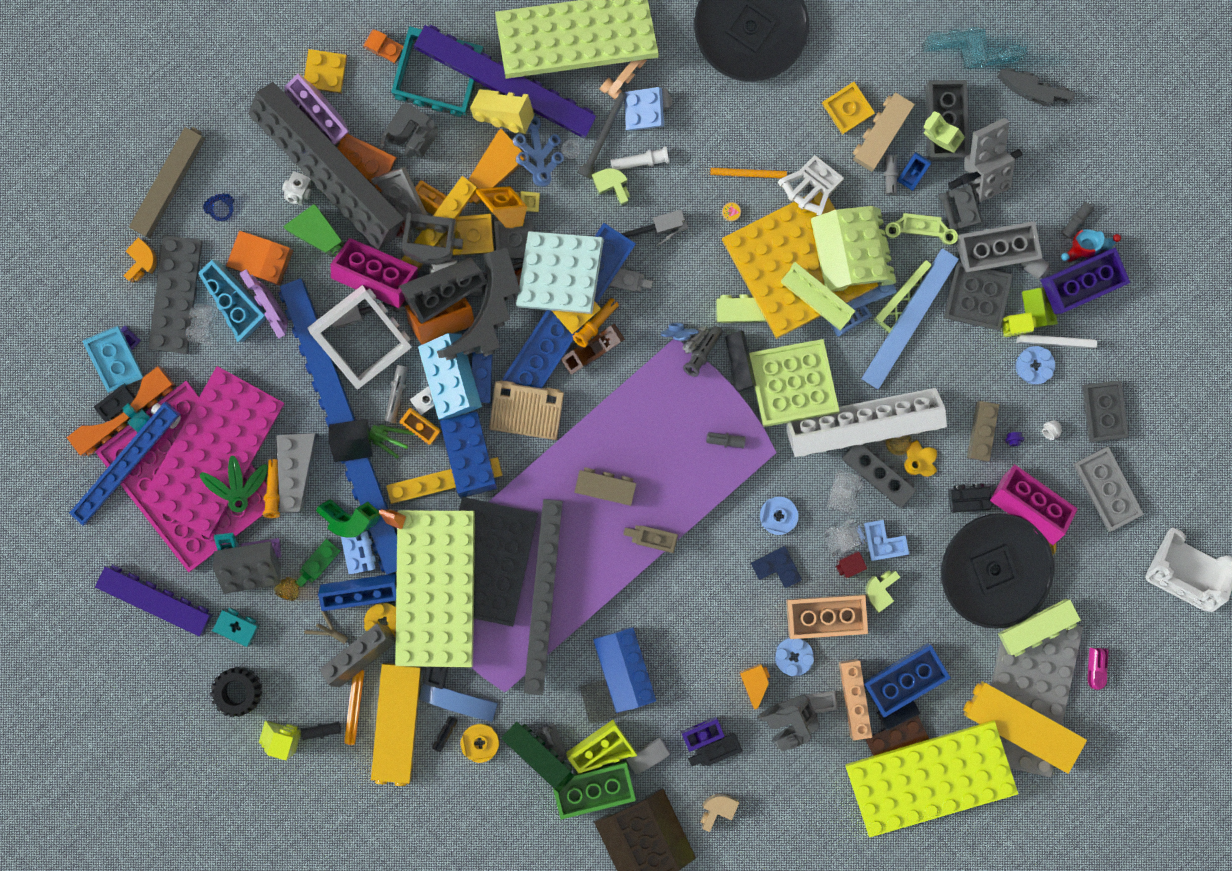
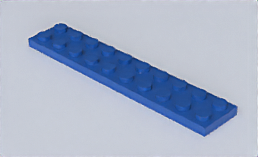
[502,223,636,392]

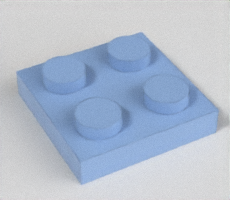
[624,87,664,131]

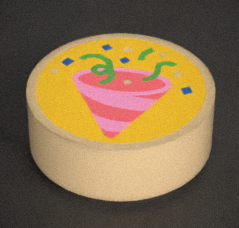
[722,202,741,222]

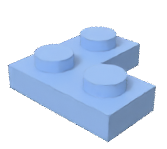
[864,520,909,561]

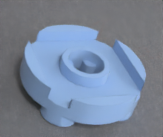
[1015,346,1055,385]
[760,497,798,535]
[775,638,814,676]

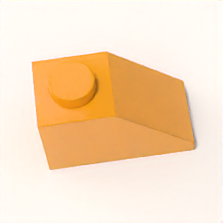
[739,664,770,710]

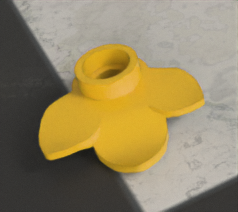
[904,440,937,477]

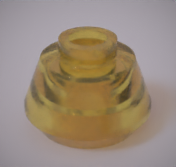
[886,435,912,455]
[274,577,299,601]

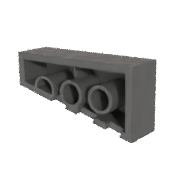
[399,258,487,324]

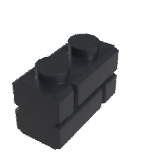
[948,483,992,513]

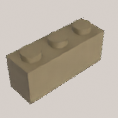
[967,401,1000,462]
[574,467,636,506]

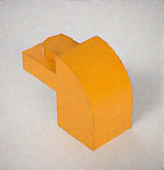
[123,237,157,283]

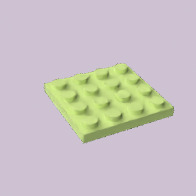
[749,339,839,427]

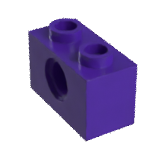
[681,716,725,752]

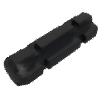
[432,716,458,752]

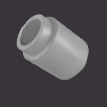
[1020,259,1050,279]

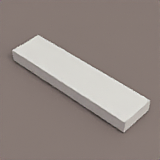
[1016,334,1097,349]

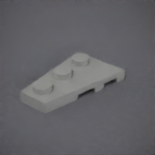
[371,167,427,221]

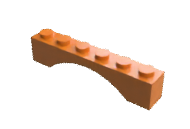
[66,366,176,457]

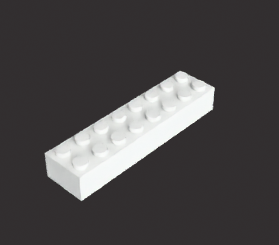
[786,388,947,457]

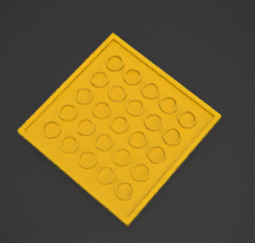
[722,192,878,339]

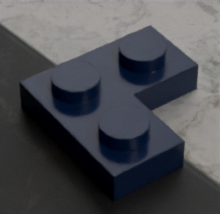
[751,546,802,588]

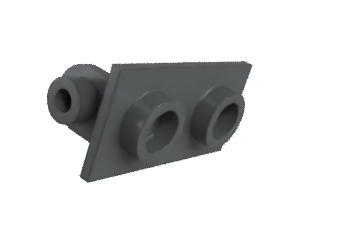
[537,723,568,763]

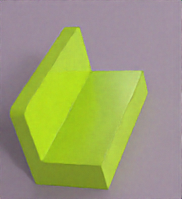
[1022,287,1058,328]

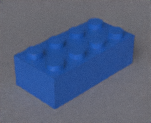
[440,411,497,499]
[863,643,950,717]

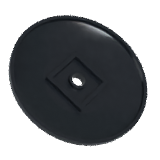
[694,0,809,82]
[941,513,1054,629]

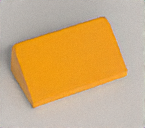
[415,180,447,215]

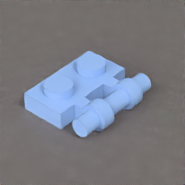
[341,531,376,574]

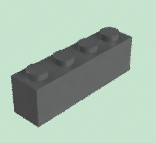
[319,623,396,688]

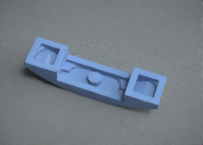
[419,683,498,722]

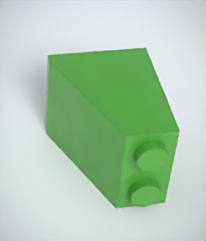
[283,204,345,257]

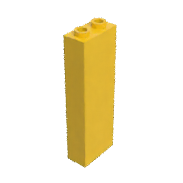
[371,663,422,786]
[963,681,1087,774]

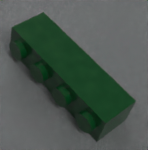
[501,721,574,793]

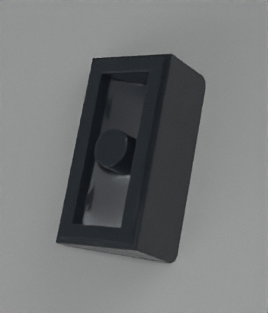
[876,700,921,731]

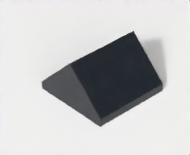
[329,419,373,463]

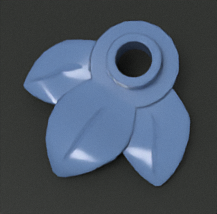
[661,323,699,341]

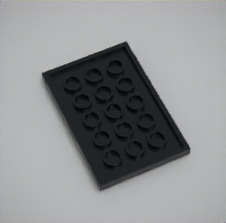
[459,497,538,627]

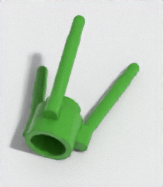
[370,424,413,458]

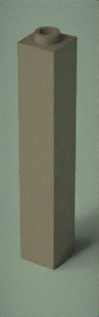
[129,127,205,239]

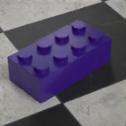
[1040,247,1130,315]

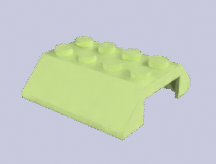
[811,206,896,292]

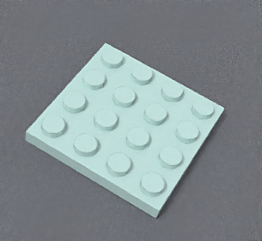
[516,231,604,314]

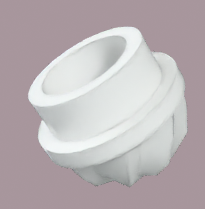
[1042,420,1062,440]

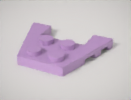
[239,269,289,339]

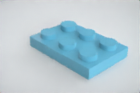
[82,325,144,393]

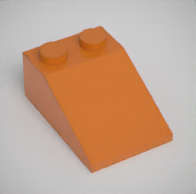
[226,231,293,286]

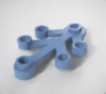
[513,116,564,187]

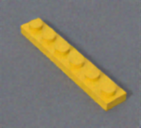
[401,176,478,271]
[386,457,503,504]

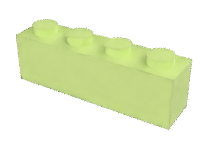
[716,294,767,323]
[998,599,1081,656]

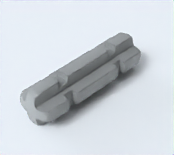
[683,326,709,354]

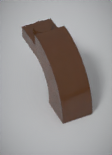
[561,323,625,375]

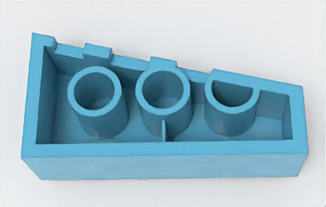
[198,260,267,342]

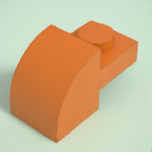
[363,29,404,64]

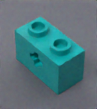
[212,608,260,647]

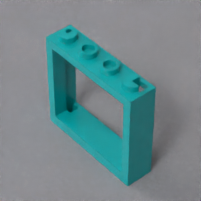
[391,26,484,117]

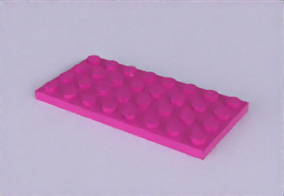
[141,366,285,538]

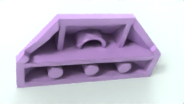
[284,74,349,145]

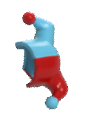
[1061,229,1121,262]

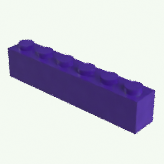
[95,564,213,637]

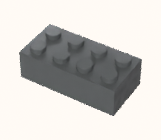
[925,80,969,161]

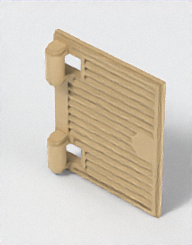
[489,380,564,440]

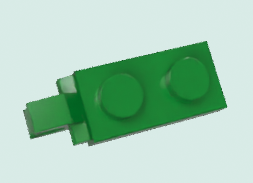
[295,538,341,587]

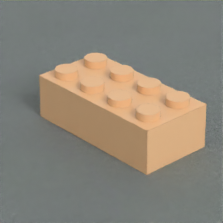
[786,594,868,639]

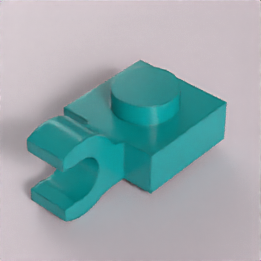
[122,403,151,433]

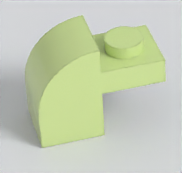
[924,111,965,153]
[592,168,630,206]
[866,570,900,613]

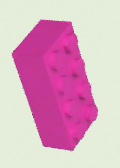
[330,238,418,308]
[990,464,1077,545]

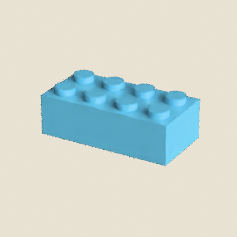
[418,333,482,420]

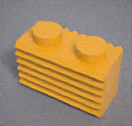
[399,408,442,445]

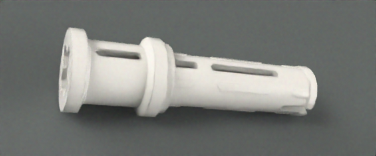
[611,146,669,170]

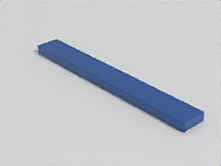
[69,401,181,526]

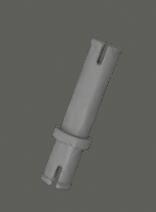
[384,365,409,423]

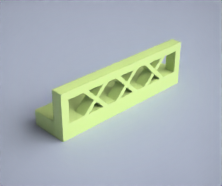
[873,260,931,333]
[781,262,855,331]

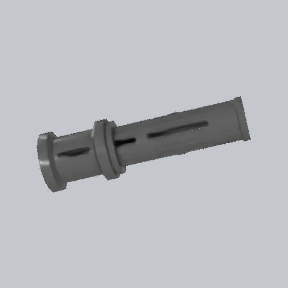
[683,326,723,377]

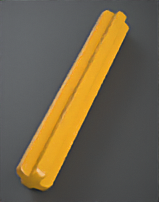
[344,670,364,745]

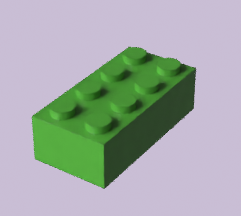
[553,760,636,820]

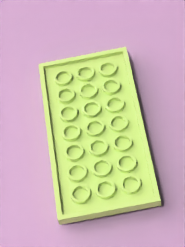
[495,0,659,79]
[395,510,475,667]

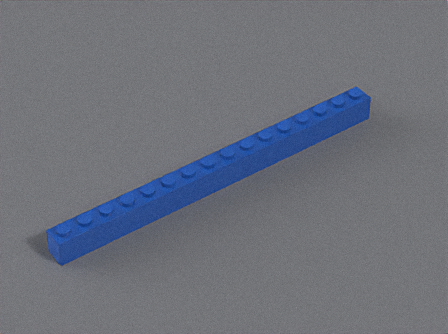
[278,278,397,575]

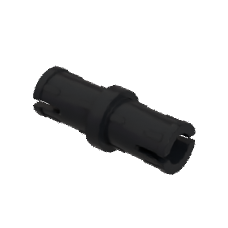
[301,721,341,741]

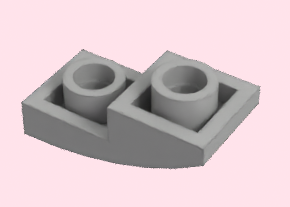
[626,737,671,774]

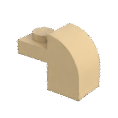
[700,794,739,832]

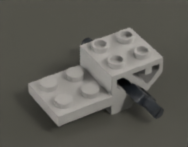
[948,118,1022,202]

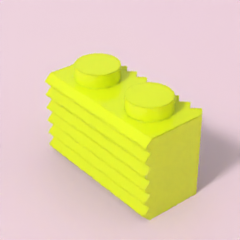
[1002,312,1036,337]

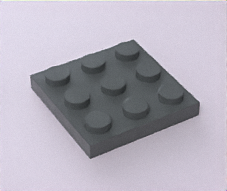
[943,262,1013,331]

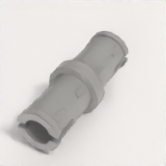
[884,155,899,195]

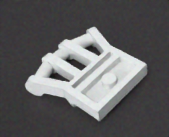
[778,155,844,216]

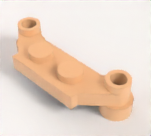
[599,46,658,99]

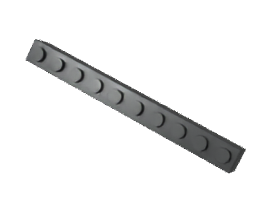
[524,499,563,695]

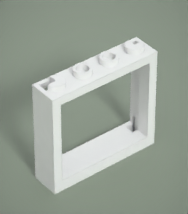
[308,285,412,390]

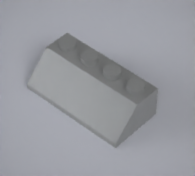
[956,221,1043,273]

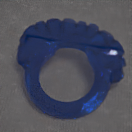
[203,193,234,221]

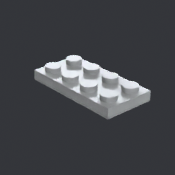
[1073,446,1144,532]

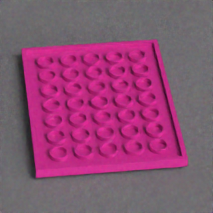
[95,381,280,573]

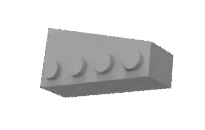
[276,433,318,513]

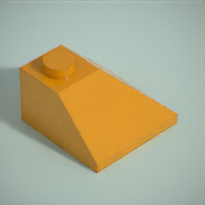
[476,186,527,228]

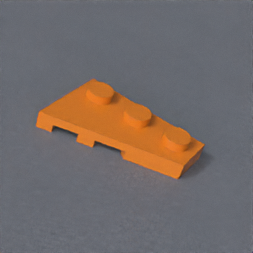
[337,133,397,192]

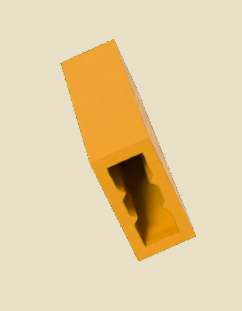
[468,129,525,205]

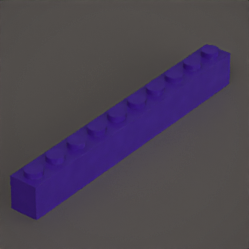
[414,25,596,139]

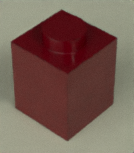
[835,551,867,579]

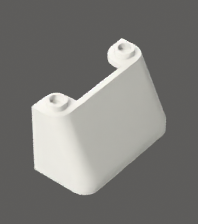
[1145,527,1232,612]

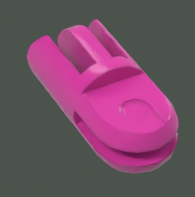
[1088,647,1109,690]

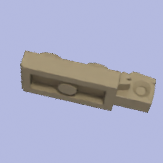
[623,525,678,553]

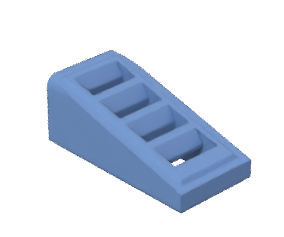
[828,306,872,337]

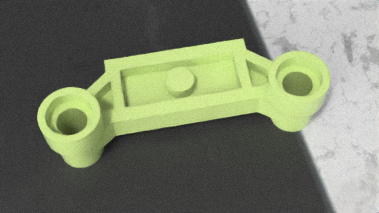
[884,213,958,245]

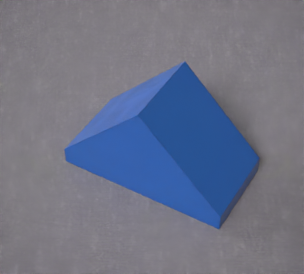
[897,152,932,191]

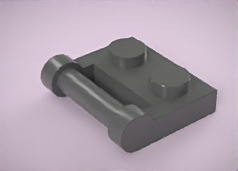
[938,185,983,230]

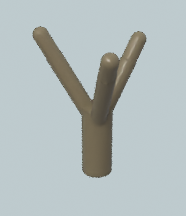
[304,611,348,644]

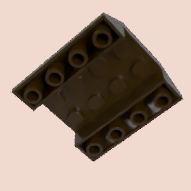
[594,788,696,871]

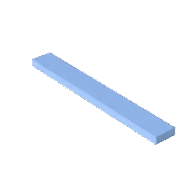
[861,249,959,389]

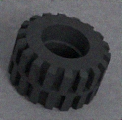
[210,667,263,717]

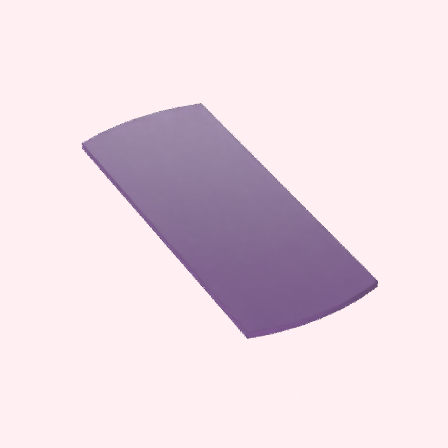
[471,339,777,692]

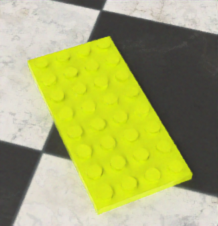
[845,720,1018,838]

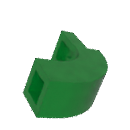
[316,499,381,538]

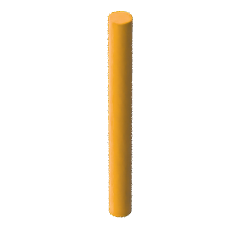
[710,168,787,178]

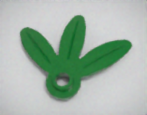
[200,456,268,512]

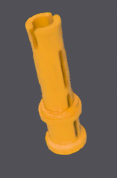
[573,298,619,347]
[262,459,280,518]

